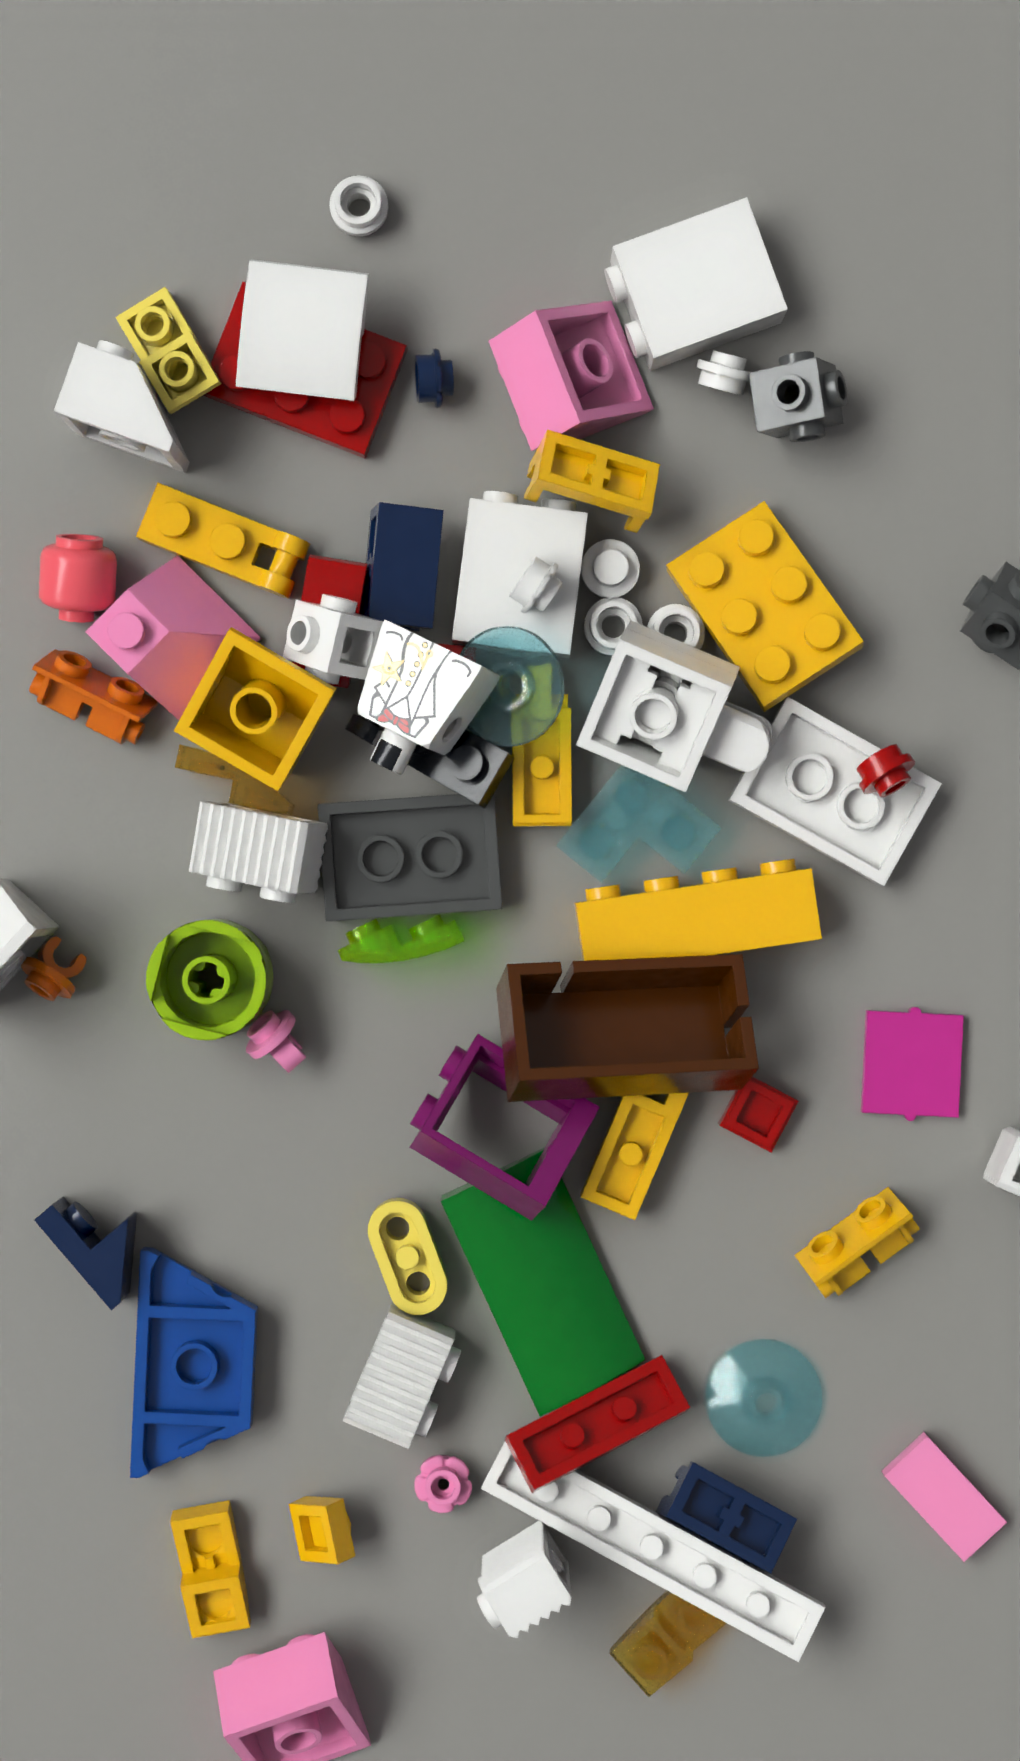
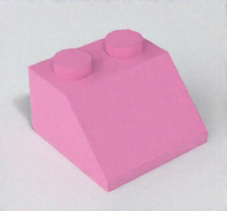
[488,300,654,451]
[213,1632,371,1761]

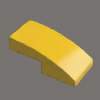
[170,1500,251,1638]

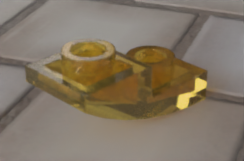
[609,1590,727,1697]

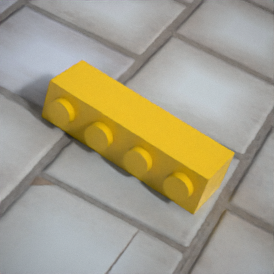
[574,859,822,961]

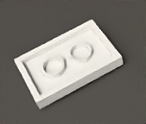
[728,697,942,886]

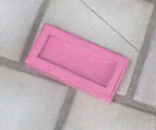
[881,1432,1007,1562]

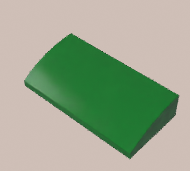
[441,1148,646,1417]

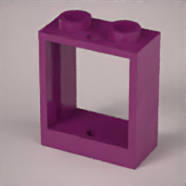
[410,1034,600,1221]

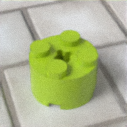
[146,919,274,1040]

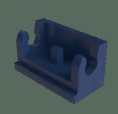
[361,502,444,631]
[656,1461,797,1573]

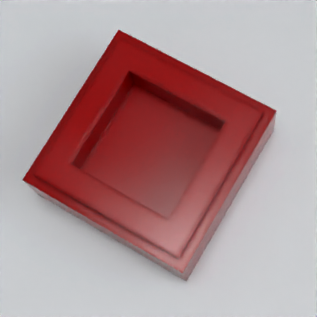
[718,1076,799,1153]

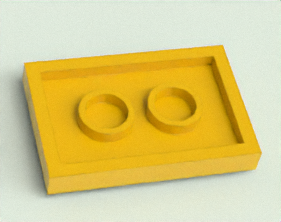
[666,501,864,712]

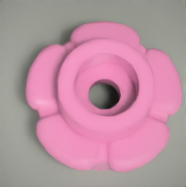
[414,1455,472,1513]

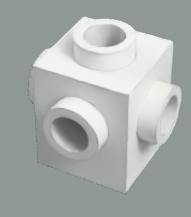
[283,594,383,684]

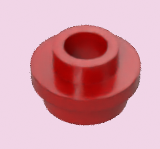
[856,744,915,798]

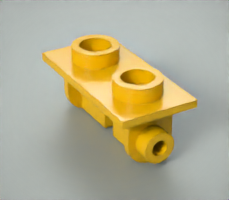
[794,1187,920,1298]

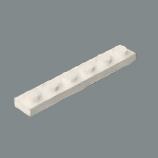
[481,1433,826,1662]

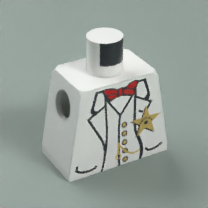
[357,620,501,775]

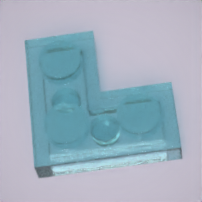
[556,765,721,883]

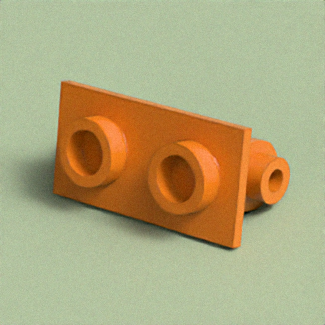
[29,649,159,745]

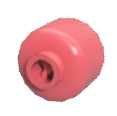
[39,534,117,623]

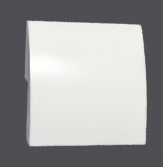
[236,259,369,401]

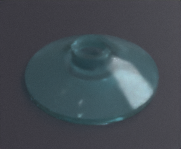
[459,626,565,747]
[705,1339,822,1457]

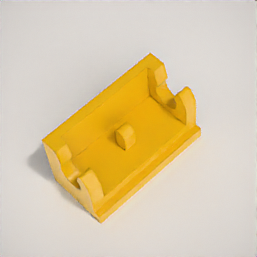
[524,429,660,533]

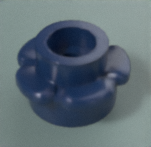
[415,348,454,408]

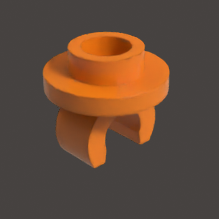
[21,936,87,1001]

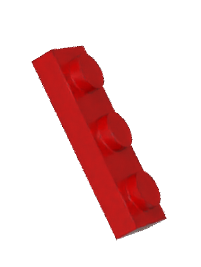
[505,1355,690,1493]

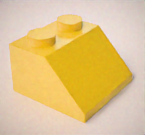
[174,627,337,791]

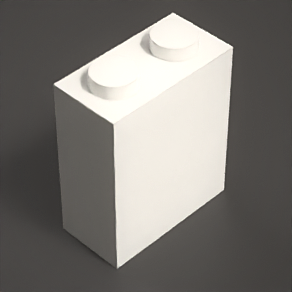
[604,197,788,371]
[452,491,588,660]

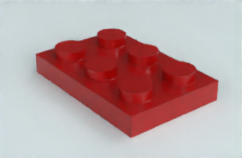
[203,281,408,459]

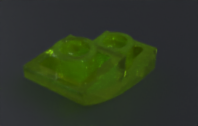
[337,914,466,963]

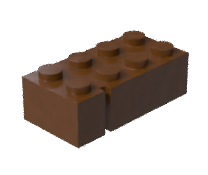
[496,954,759,1102]

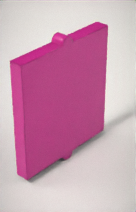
[861,1007,964,1121]

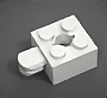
[576,620,773,792]

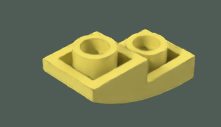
[115,287,221,414]

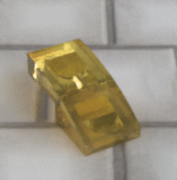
[175,744,295,816]

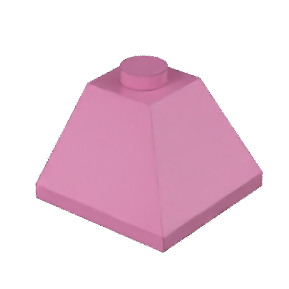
[85,555,262,720]

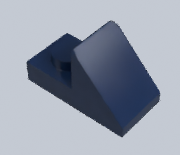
[34,1197,137,1310]

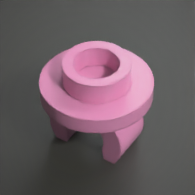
[246,1010,306,1073]

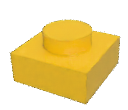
[289,1496,355,1564]

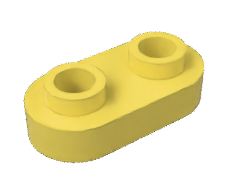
[368,1198,448,1315]

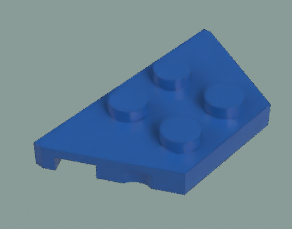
[130,1247,258,1478]

